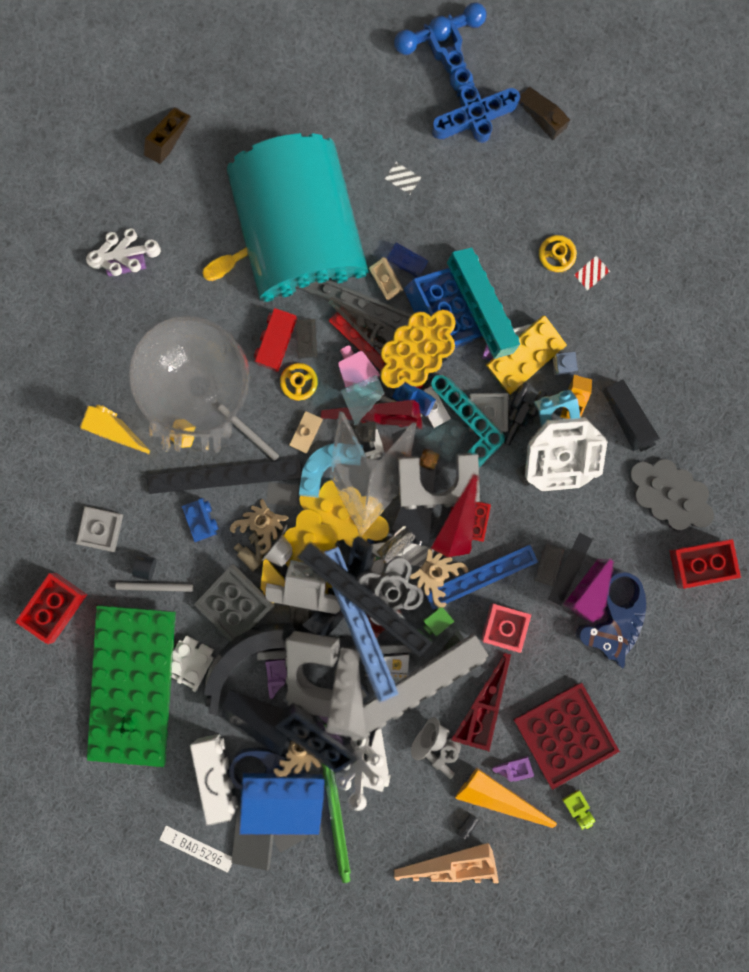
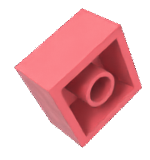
[481,603,531,653]

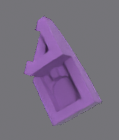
[266,659,287,699]
[492,756,534,782]

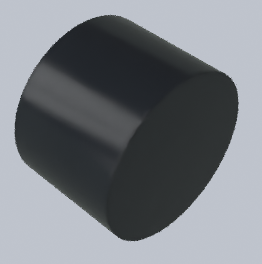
[132,554,157,581]

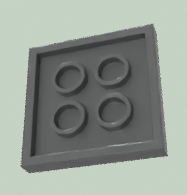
[194,564,274,641]

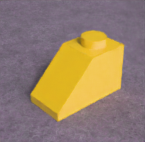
[261,559,286,603]

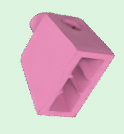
[338,345,380,394]

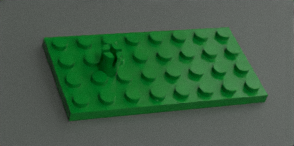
[87,605,176,767]

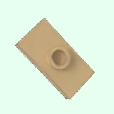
[369,257,404,300]
[289,411,323,454]

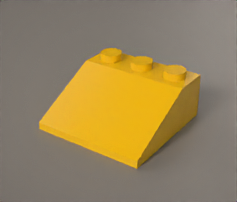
[80,405,150,454]

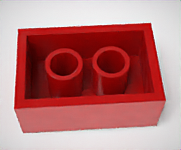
[669,539,741,589]
[15,573,88,644]

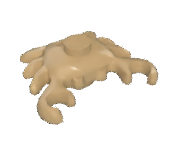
[230,499,288,555]
[410,549,468,608]
[274,740,321,777]

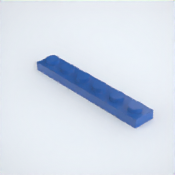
[427,545,538,610]

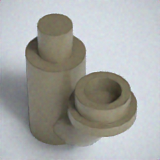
[234,532,264,572]

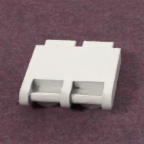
[171,636,214,692]

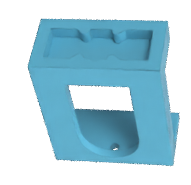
[534,390,580,427]

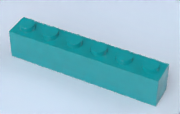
[447,247,521,359]

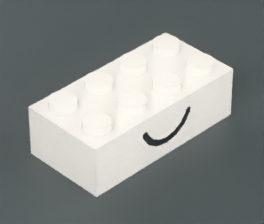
[191,734,238,825]

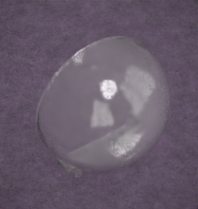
[129,316,250,452]

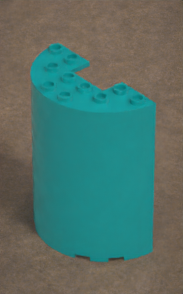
[227,133,369,302]

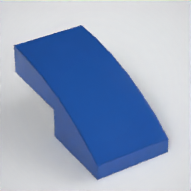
[392,383,436,416]

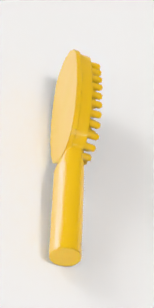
[203,248,248,281]

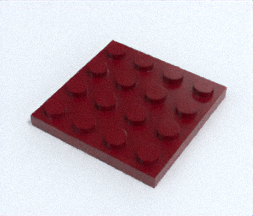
[513,682,620,790]

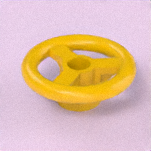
[539,235,576,272]
[280,363,318,401]

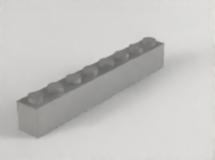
[352,633,488,742]

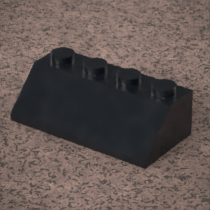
[275,702,358,773]

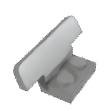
[266,560,340,613]

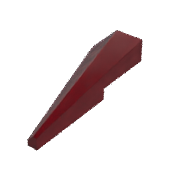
[321,400,422,429]
[431,473,479,557]
[451,653,511,752]

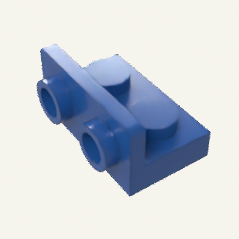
[182,498,219,542]

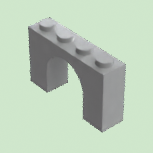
[398,453,480,509]
[285,631,339,717]

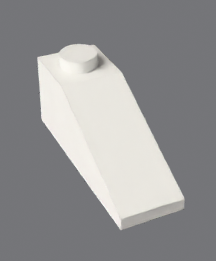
[363,729,391,792]

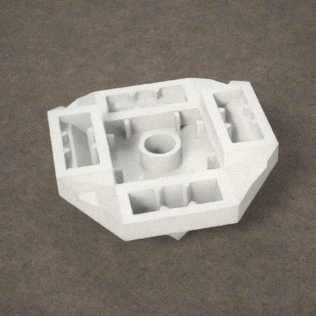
[525,418,607,491]

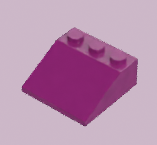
[563,559,613,622]

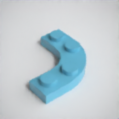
[299,443,363,498]

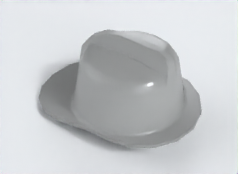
[262,525,292,566]
[411,717,449,760]

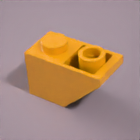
[560,375,592,419]

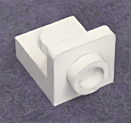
[365,429,384,460]

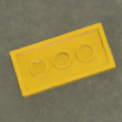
[486,315,567,394]

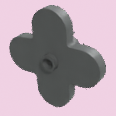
[357,556,424,625]

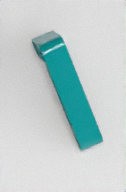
[431,375,505,468]

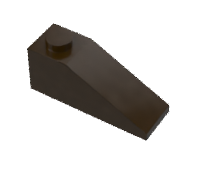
[518,87,570,140]
[144,107,191,164]

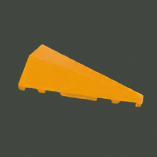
[455,767,557,828]

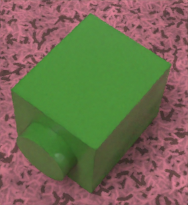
[423,607,454,636]

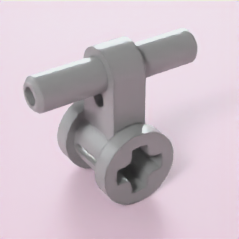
[426,738,461,779]

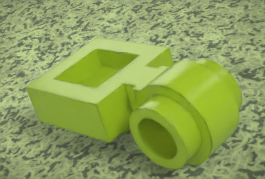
[562,789,596,830]

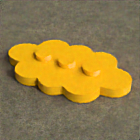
[381,310,456,388]
[299,480,389,547]
[284,509,342,595]

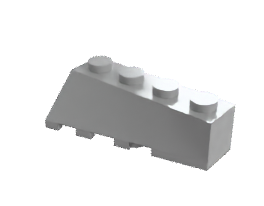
[326,648,366,739]

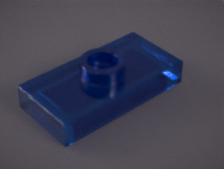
[386,242,428,278]

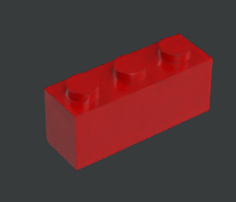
[254,308,297,372]

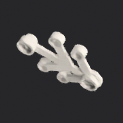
[86,228,161,276]
[338,737,384,811]

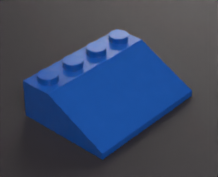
[403,268,482,349]
[240,773,324,834]

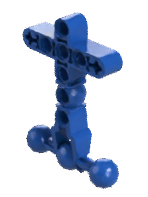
[394,2,520,142]

